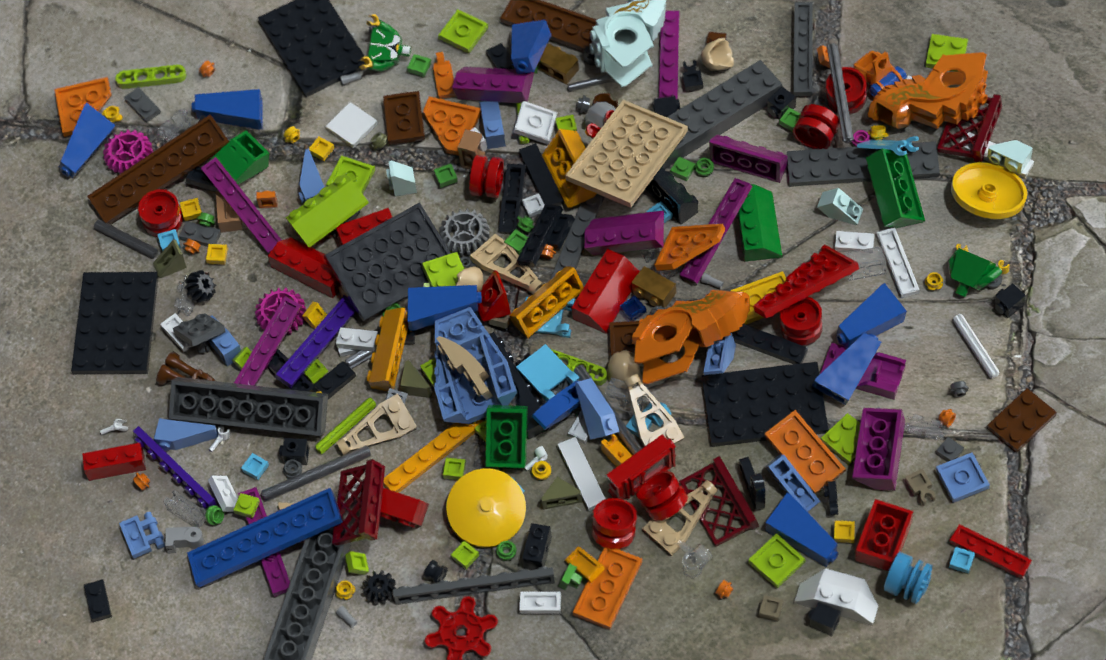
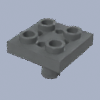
[173,313,226,353]

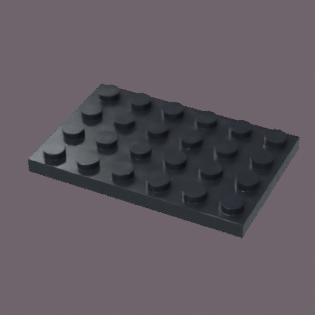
[257,0,366,97]
[324,202,451,321]
[71,272,159,375]
[702,362,829,447]

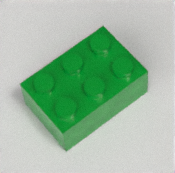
[486,405,528,468]

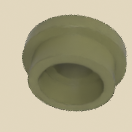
[370,132,388,149]

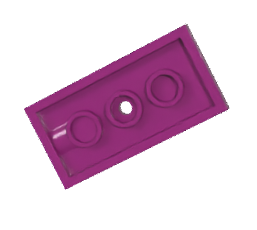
[820,343,906,400]

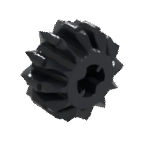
[184,270,216,303]
[362,570,396,605]

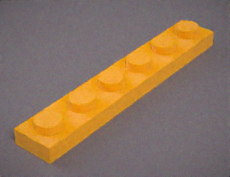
[383,419,483,493]

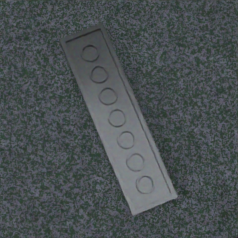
[787,141,940,187]

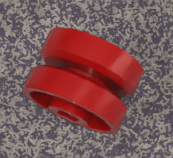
[826,67,867,115]
[793,104,840,149]
[470,155,504,199]
[138,189,183,237]
[780,297,823,345]
[636,471,688,521]
[592,498,637,549]

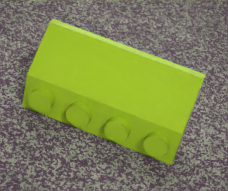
[286,173,369,247]

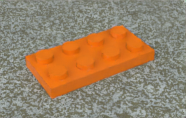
[764,410,846,495]
[573,547,643,630]

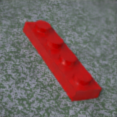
[950,524,1032,579]

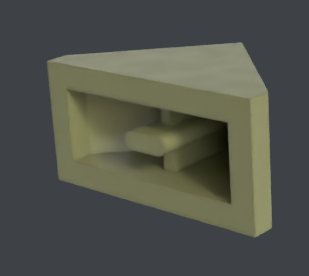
[153,240,187,278]
[400,360,432,398]
[542,477,582,510]

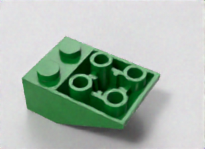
[210,130,269,185]

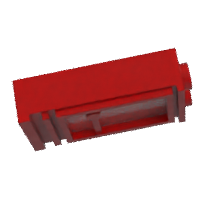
[606,434,676,500]

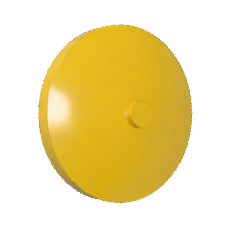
[951,162,1027,219]
[446,468,526,548]

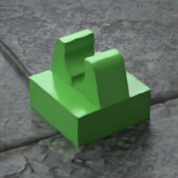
[558,564,583,590]

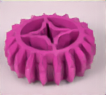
[103,129,153,174]
[255,287,307,335]

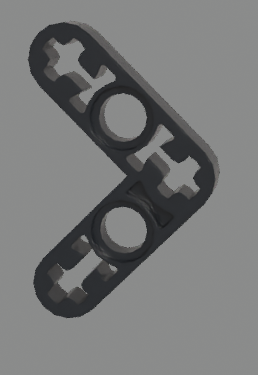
[738,457,765,510]

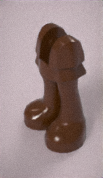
[156,352,215,385]

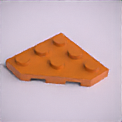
[54,77,112,137]
[423,96,481,156]
[655,224,725,271]

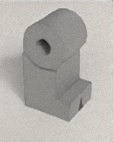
[165,527,204,553]

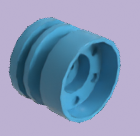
[884,552,933,604]

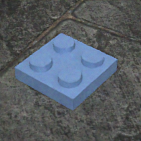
[936,453,990,503]

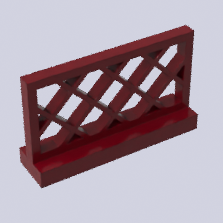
[937,94,1002,163]
[679,456,759,547]
[332,459,385,546]

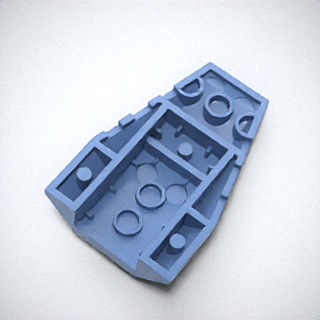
[434,307,517,424]

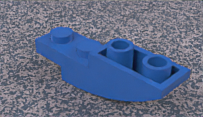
[532,380,581,430]

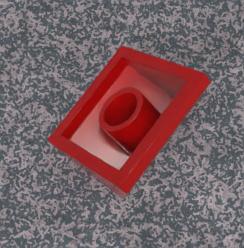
[478,270,511,321]

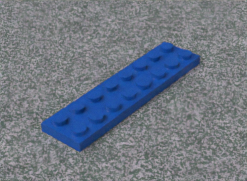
[187,488,343,587]

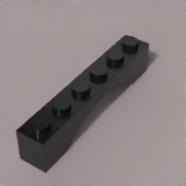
[489,332,549,439]

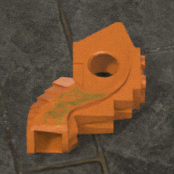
[868,52,988,129]
[632,290,750,384]

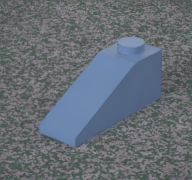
[480,101,506,149]
[298,149,324,203]
[208,315,241,366]
[704,333,736,375]
[575,378,619,439]
[154,418,218,451]
[765,454,820,512]

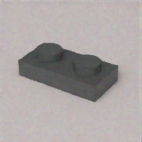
[124,87,161,123]
[179,221,221,247]

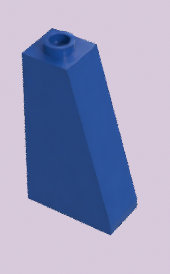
[511,20,551,74]
[192,89,263,130]
[58,103,116,178]
[836,283,907,349]
[408,285,482,331]
[812,333,882,405]
[765,492,839,567]

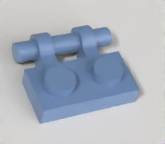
[119,512,165,559]

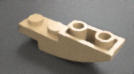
[436,336,493,400]

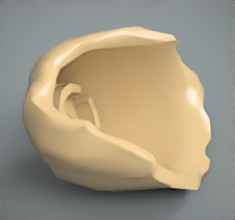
[701,38,734,71]
[456,266,484,292]
[607,350,641,390]

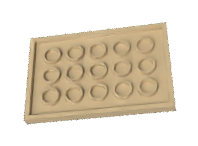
[565,100,688,208]

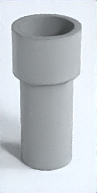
[340,72,362,85]
[701,273,724,289]
[336,606,358,627]

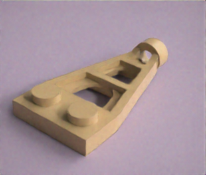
[470,234,544,294]
[624,374,684,447]
[336,394,417,455]
[642,480,718,556]

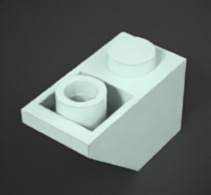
[987,140,1033,175]
[386,161,417,196]
[817,188,863,225]

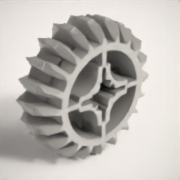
[439,208,490,257]

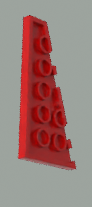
[753,244,859,319]

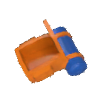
[853,50,907,97]

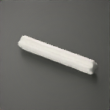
[953,314,999,379]

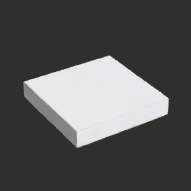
[513,101,557,144]
[326,102,378,148]

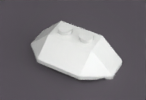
[794,568,878,625]

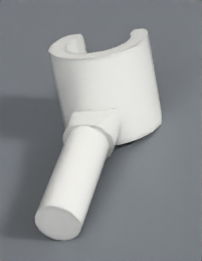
[100,419,128,435]
[209,425,230,452]
[525,446,548,471]

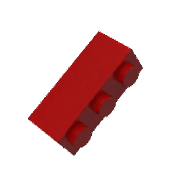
[82,443,146,481]

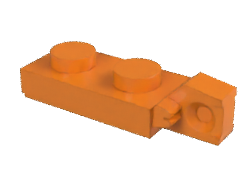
[433,52,456,99]

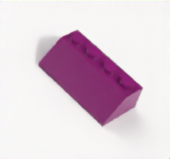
[452,67,535,103]
[709,135,787,183]
[584,210,664,255]
[853,408,905,491]

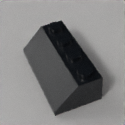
[645,167,699,225]

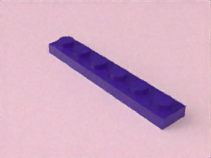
[275,295,357,388]
[133,426,217,509]

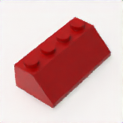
[268,237,340,298]
[571,249,640,334]

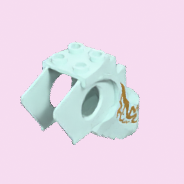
[589,0,666,87]

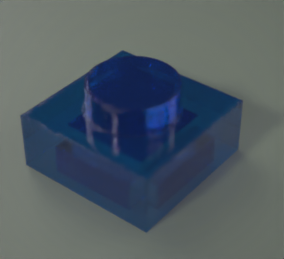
[620,296,647,321]

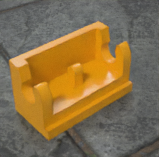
[601,434,633,467]

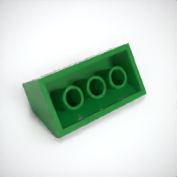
[866,149,925,228]
[738,184,782,262]

